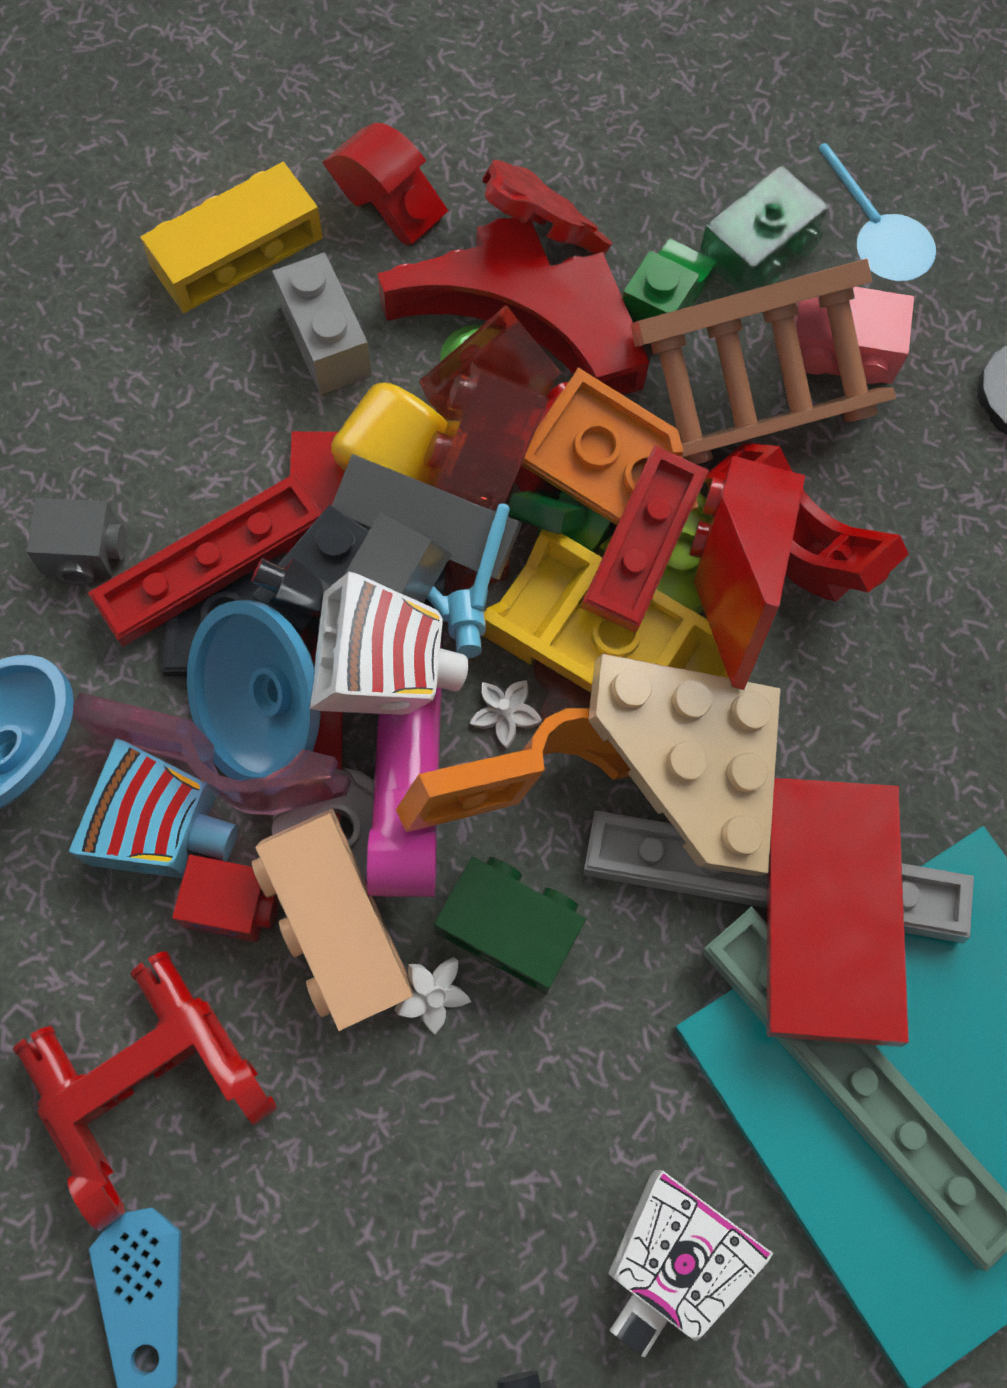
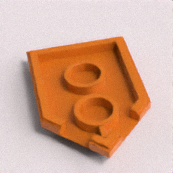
[516,368,699,525]

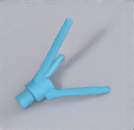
[427,503,509,658]

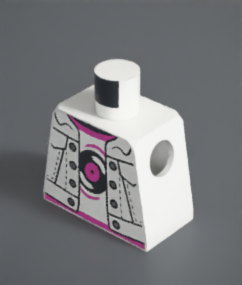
[608,1170,773,1358]

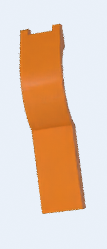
[396,708,631,833]

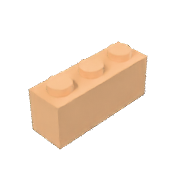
[252,808,413,1031]

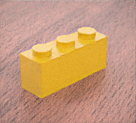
[140,161,323,314]

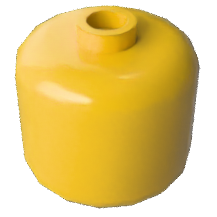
[331,382,461,488]

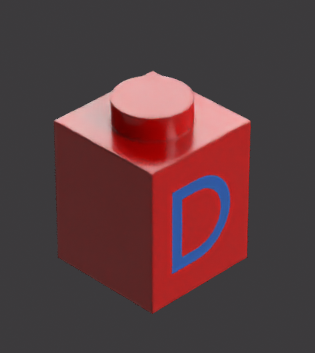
[172,854,279,943]

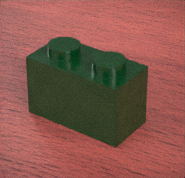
[434,856,587,995]

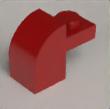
[322,123,449,246]

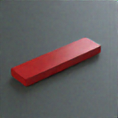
[88,473,323,647]

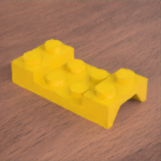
[483,529,728,693]

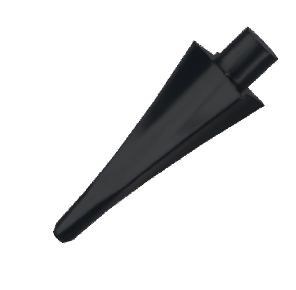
[251,558,332,618]

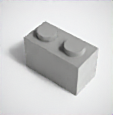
[272,252,372,395]

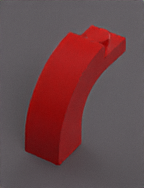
[705,443,909,602]

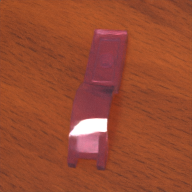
[72,692,352,815]

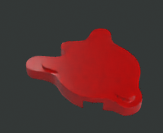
[482,160,612,255]

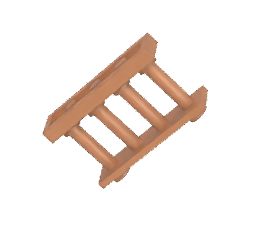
[630,258,896,464]

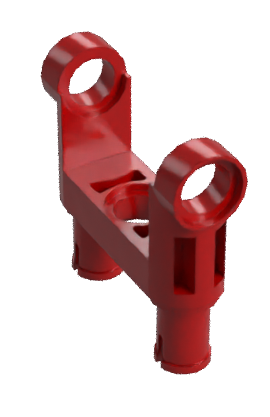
[13,951,278,1231]

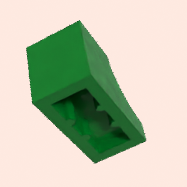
[622,238,717,323]

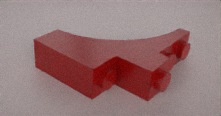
[377,217,650,395]

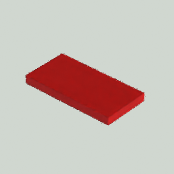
[767,778,909,1047]

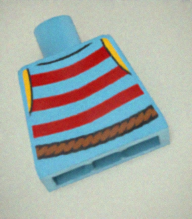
[69,739,238,878]

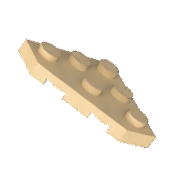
[588,654,780,876]

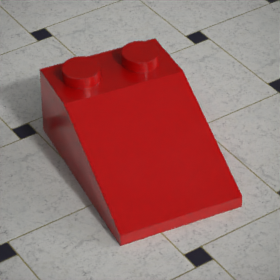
[689,456,805,690]

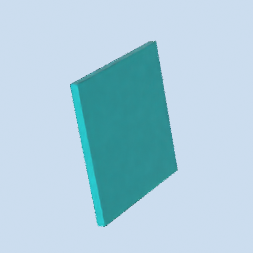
[674,826,1007,1388]

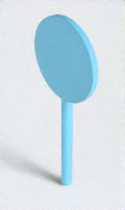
[819,143,936,281]

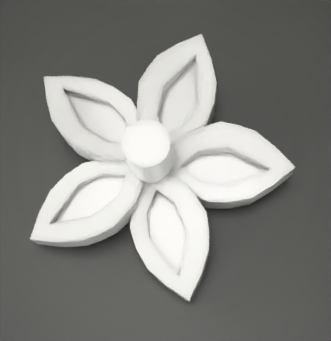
[469,680,542,749]
[394,957,471,1034]

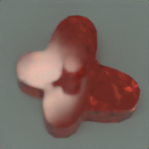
[533,660,591,722]

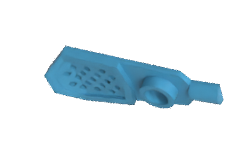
[89,1207,182,1388]

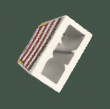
[310,572,468,715]

